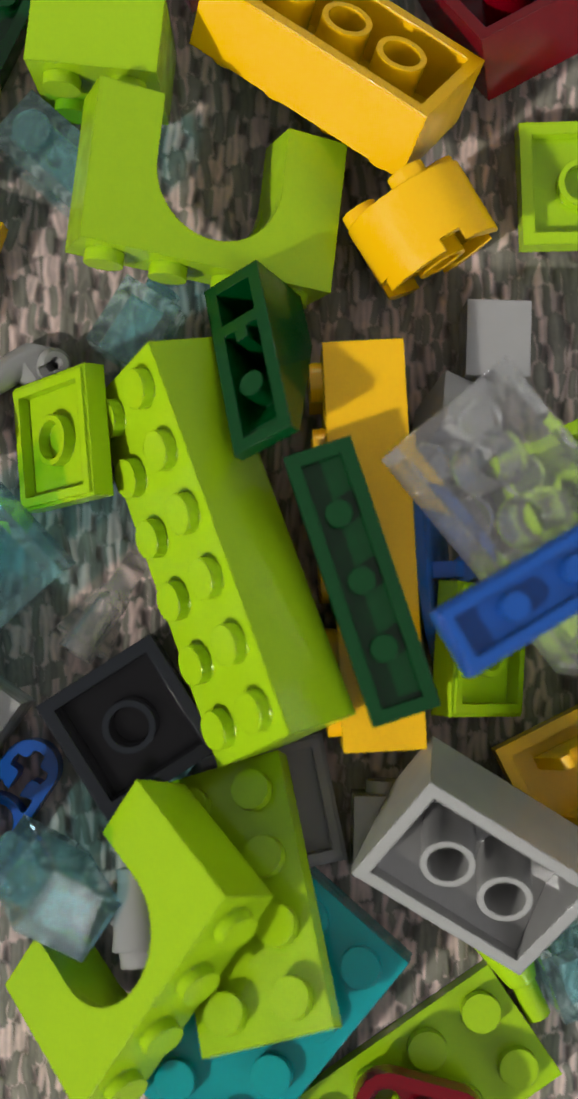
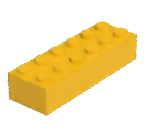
[307,338,427,753]

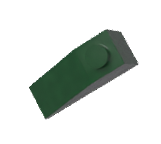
[204,260,312,461]

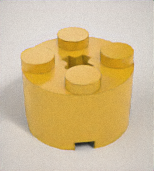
[342,155,498,300]

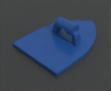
[411,467,485,666]

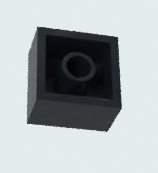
[35,633,213,821]

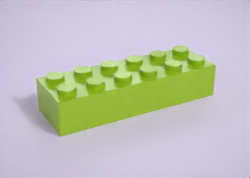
[106,337,356,768]

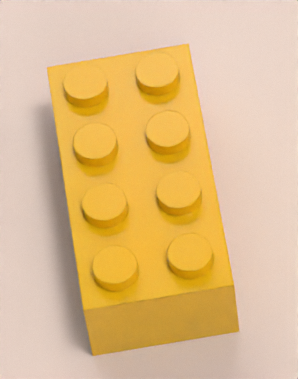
[189,0,485,175]

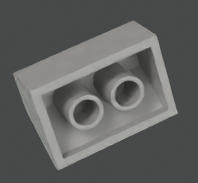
[351,736,578,975]

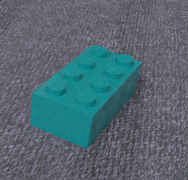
[144,866,412,1099]

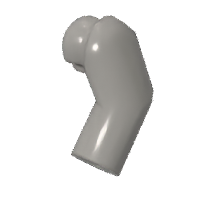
[0,343,72,395]

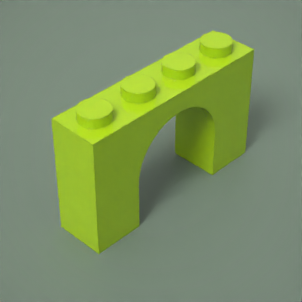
[65,75,347,310]
[5,779,274,1099]

